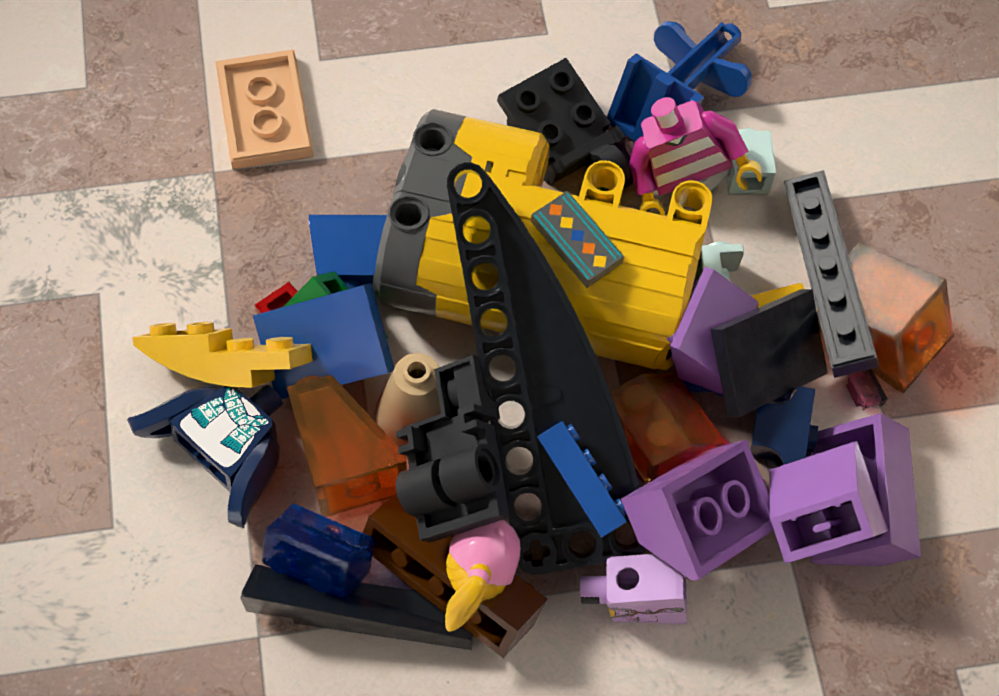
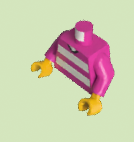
[629,97,762,216]

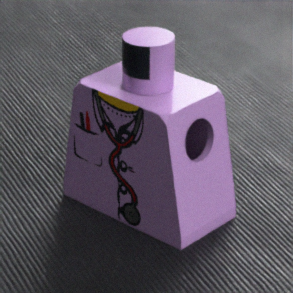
[580,554,687,624]

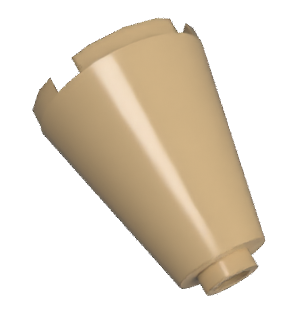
[375,353,441,453]

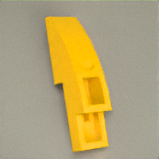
[132,321,312,388]

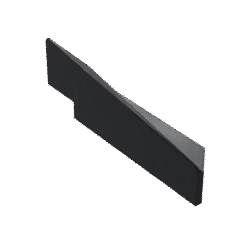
[240,564,473,650]

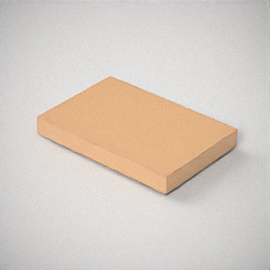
[215,49,314,169]

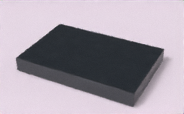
[710,289,828,417]

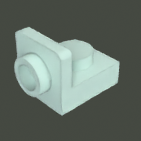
[696,241,744,281]

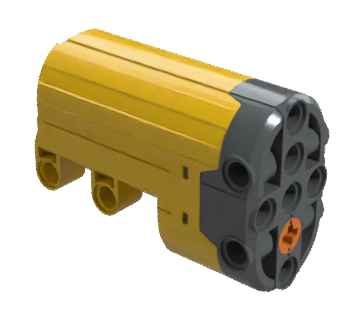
[372,109,712,370]

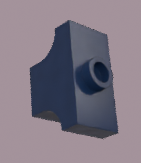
[750,386,819,467]

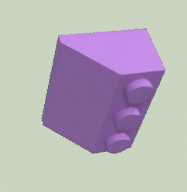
[806,413,921,566]
[621,439,774,581]

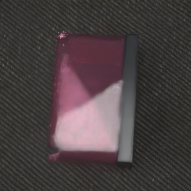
[845,369,888,411]

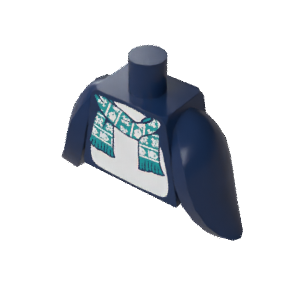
[127,385,283,529]

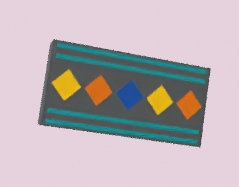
[531,191,624,288]

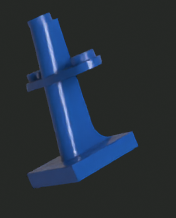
[607,21,752,141]

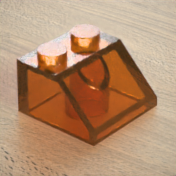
[610,374,726,484]

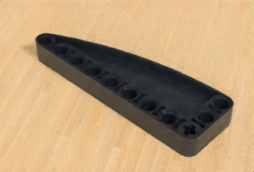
[447,162,646,574]

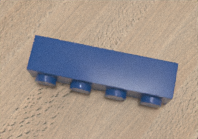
[538,421,627,538]

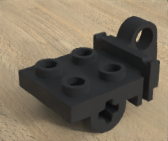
[497,58,634,191]
[396,355,510,542]

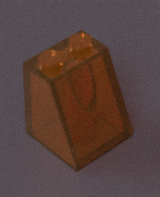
[816,243,954,394]
[287,375,407,518]

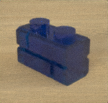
[262,503,375,600]

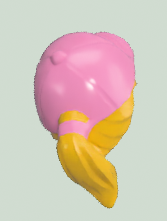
[445,520,521,632]

